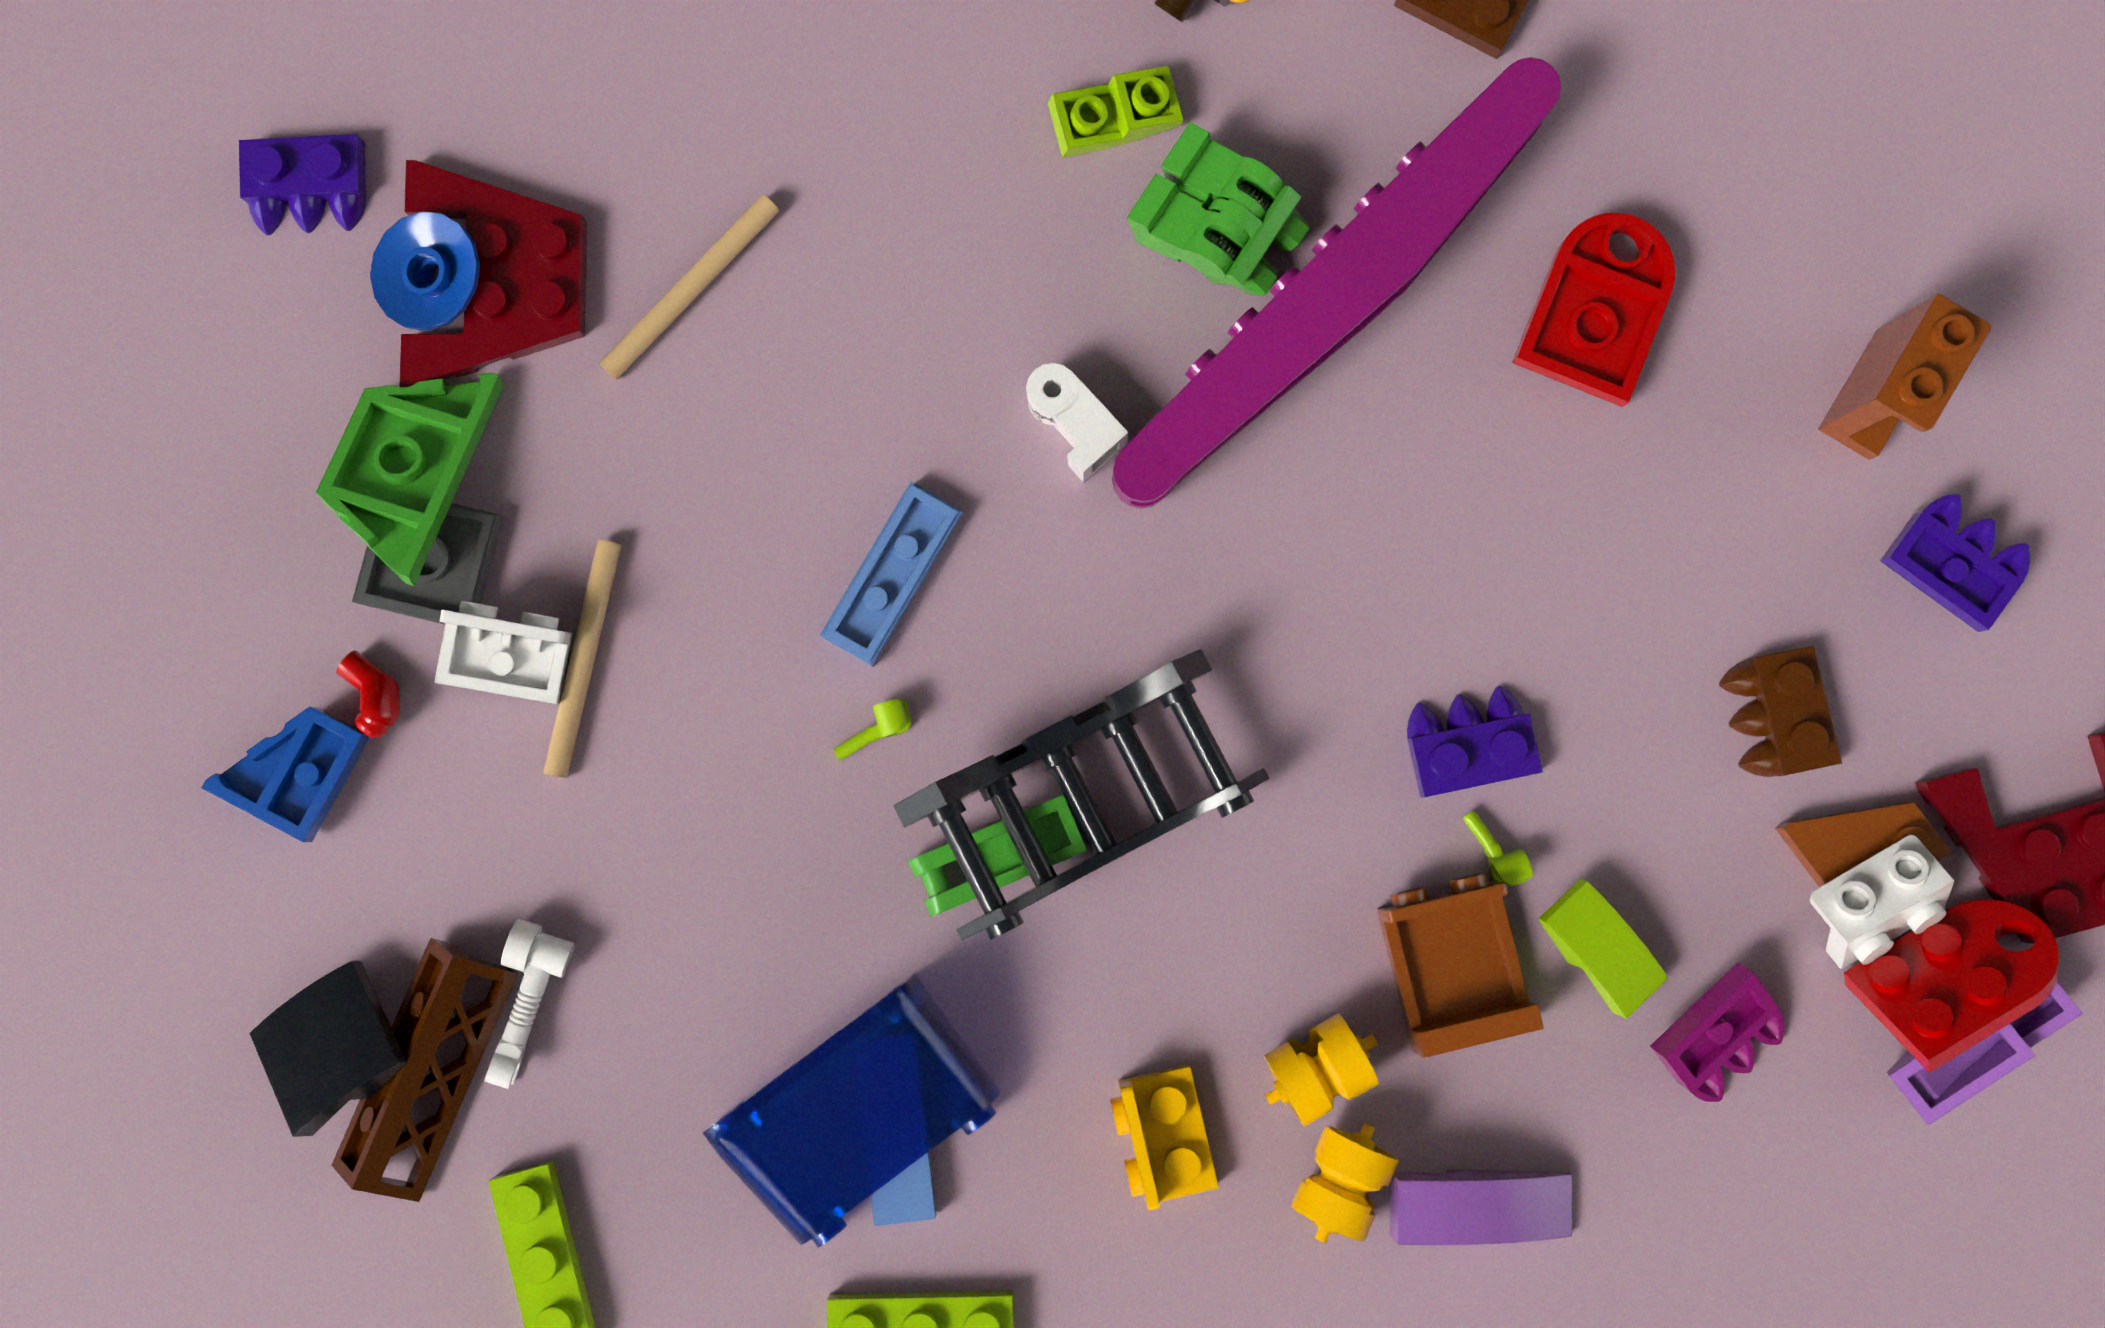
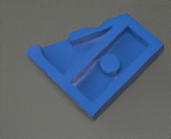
[201,706,370,842]

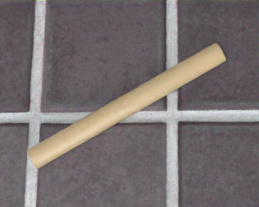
[599,194,780,380]
[543,540,622,778]

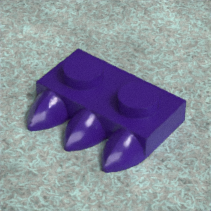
[239,134,366,235]
[1880,494,2030,632]
[1407,686,1543,798]

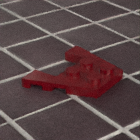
[400,160,587,387]
[1915,731,2105,944]

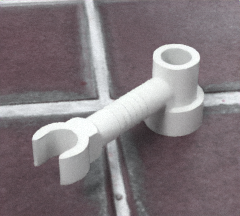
[485,918,575,1089]

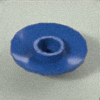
[370,212,480,331]

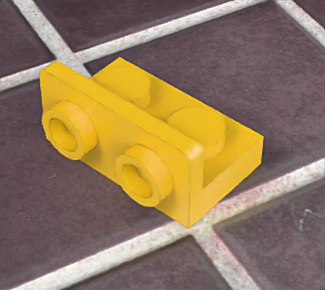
[1110,1064,1219,1211]

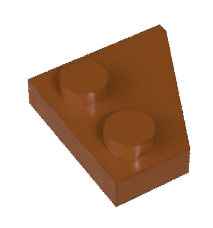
[1775,802,1951,887]

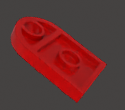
[1512,212,1676,407]
[1844,899,2059,1073]

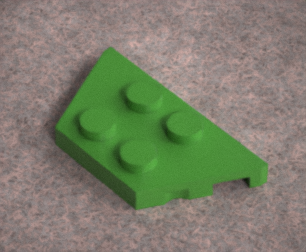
[316,373,503,586]

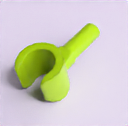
[833,699,911,761]
[1463,810,1533,887]

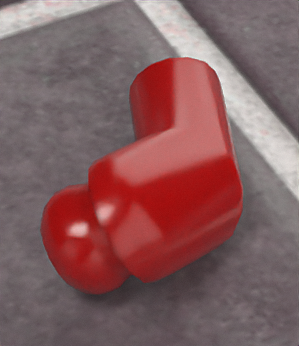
[336,650,400,738]

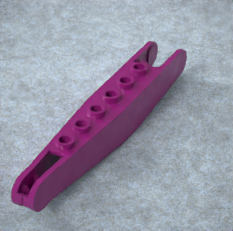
[1112,57,1561,509]

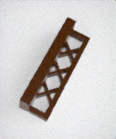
[331,938,517,1202]

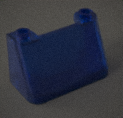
[703,973,1000,1248]

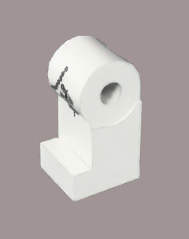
[1026,363,1128,483]

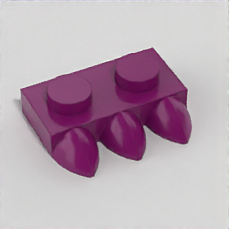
[1650,962,1785,1102]

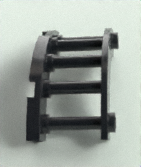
[893,649,1270,940]

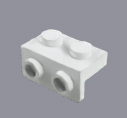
[434,601,573,704]
[1810,835,1954,970]

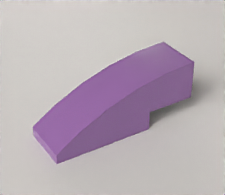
[1886,982,2083,1125]
[1390,1169,1572,1245]

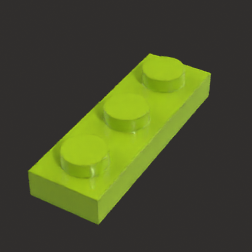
[488,1160,596,1328]
[827,1290,1014,1328]

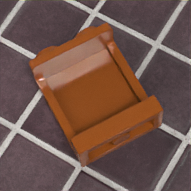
[1818,293,1991,460]
[1377,873,1544,1058]

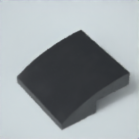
[249,961,407,1137]

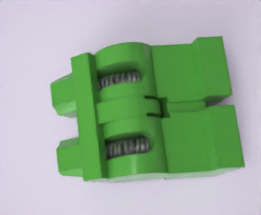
[1127,122,1310,296]

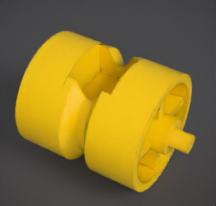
[1263,1013,1379,1127]
[1290,1123,1400,1243]

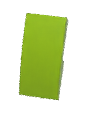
[1048,66,1184,158]
[1538,879,1669,1019]

